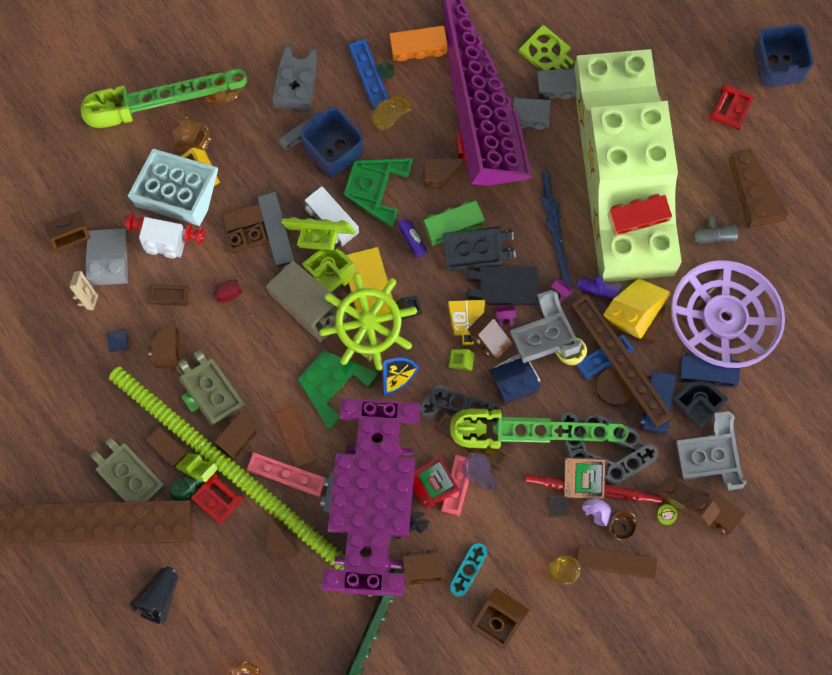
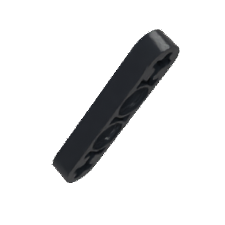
[429,389,503,422]

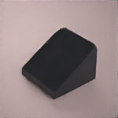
[396,296,423,320]

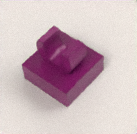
[551,278,575,303]
[494,305,516,327]

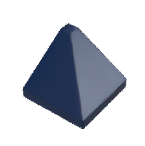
[107,330,129,352]

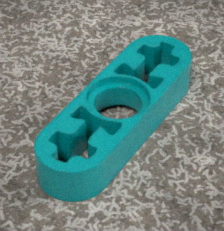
[450,543,487,597]

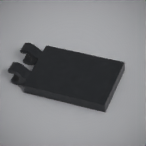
[443,226,516,271]
[467,267,538,305]

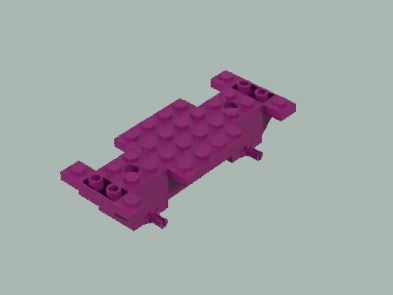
[321,398,420,596]

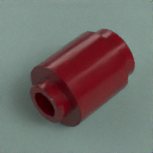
[213,279,242,304]

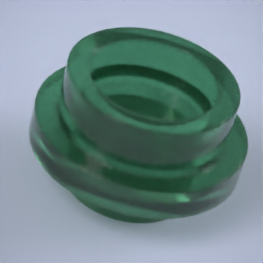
[377,61,395,79]

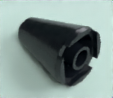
[129,566,179,624]

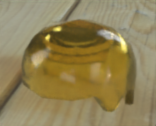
[549,555,581,585]

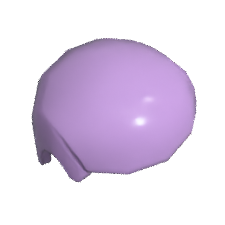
[582,498,611,526]

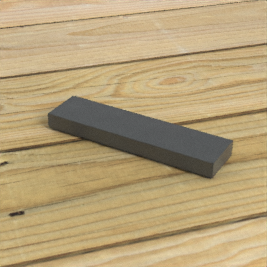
[257,192,294,267]

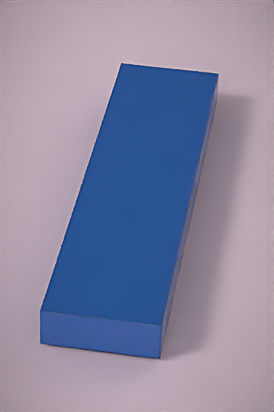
[348,39,390,111]

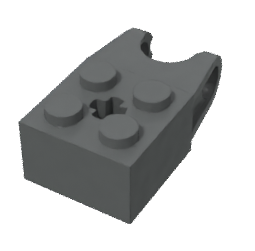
[273,44,317,113]

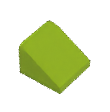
[449,349,474,371]

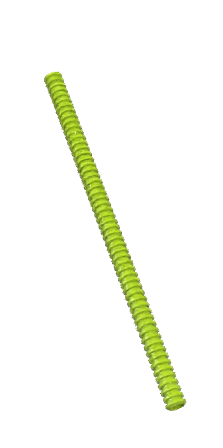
[109,366,373,597]

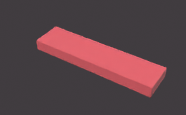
[246,452,325,497]

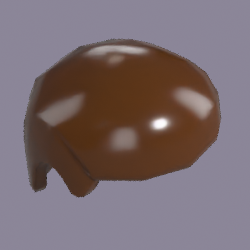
[607,510,638,541]

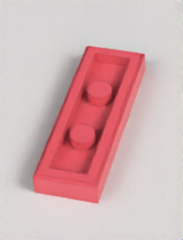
[441,455,474,516]

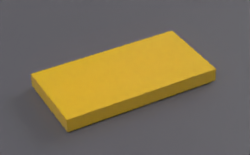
[346,247,393,324]

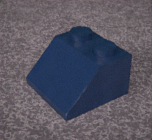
[489,358,541,406]

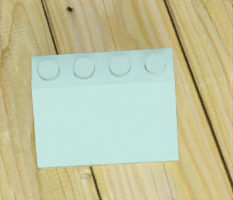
[128,149,218,226]

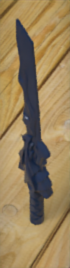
[540,172,573,288]

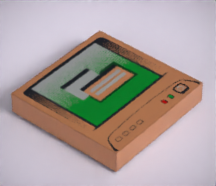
[565,457,605,499]

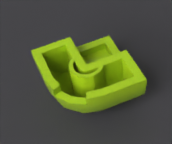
[302,249,355,292]

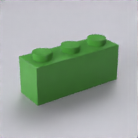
[423,201,485,246]

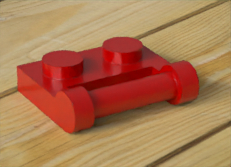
[709,85,754,130]
[191,473,244,525]

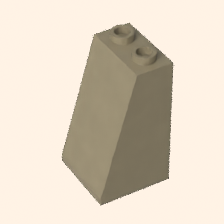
[266,261,348,343]

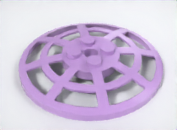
[671,260,785,368]

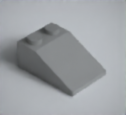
[86,228,128,286]

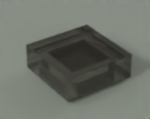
[548,495,570,517]

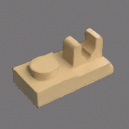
[70,271,98,311]

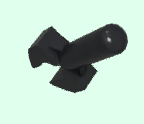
[395,512,429,539]

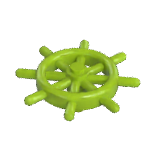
[319,273,417,371]

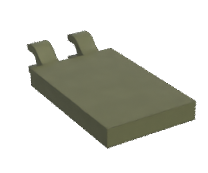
[176,350,245,426]
[90,437,165,502]

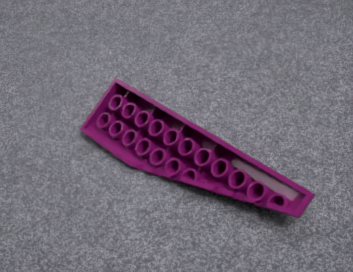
[443,0,532,186]

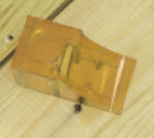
[369,94,413,131]

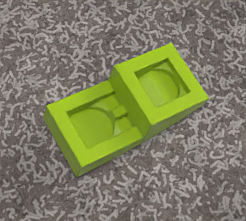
[176,453,218,482]

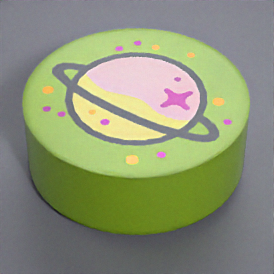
[657,504,677,525]

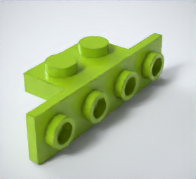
[281,217,356,250]

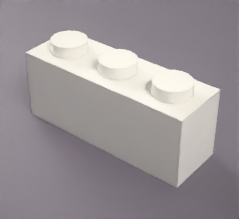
[305,187,359,246]

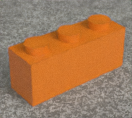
[390,26,447,62]

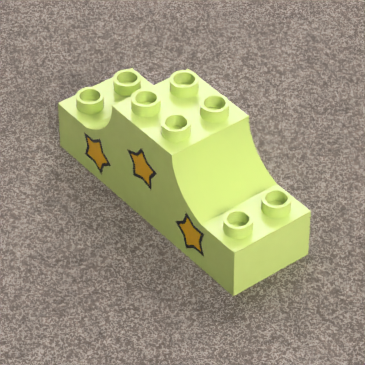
[574,49,682,282]

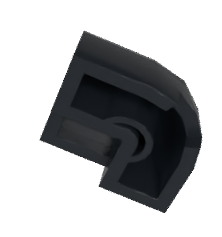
[673,381,728,429]

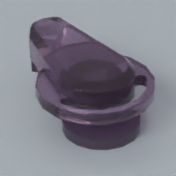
[462,453,498,490]

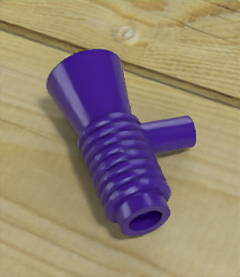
[577,277,622,301]

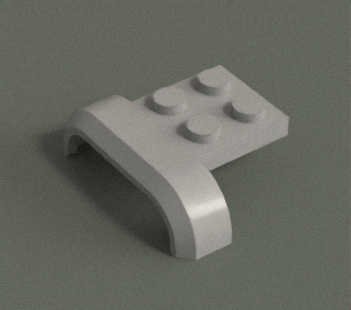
[510,290,582,363]
[676,411,747,491]

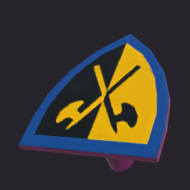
[378,357,419,396]

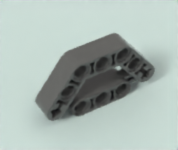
[559,412,658,485]

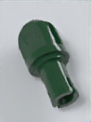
[169,476,203,501]

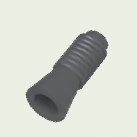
[693,217,738,244]

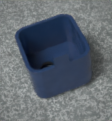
[754,24,813,87]
[301,107,364,177]

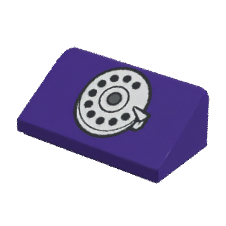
[398,219,428,258]

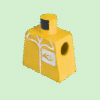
[448,300,485,345]

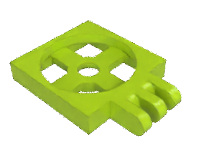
[519,25,574,71]

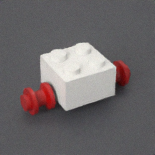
[124,212,206,259]

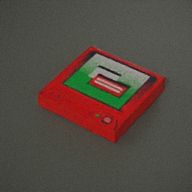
[413,457,460,510]

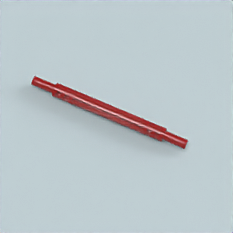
[525,474,662,504]

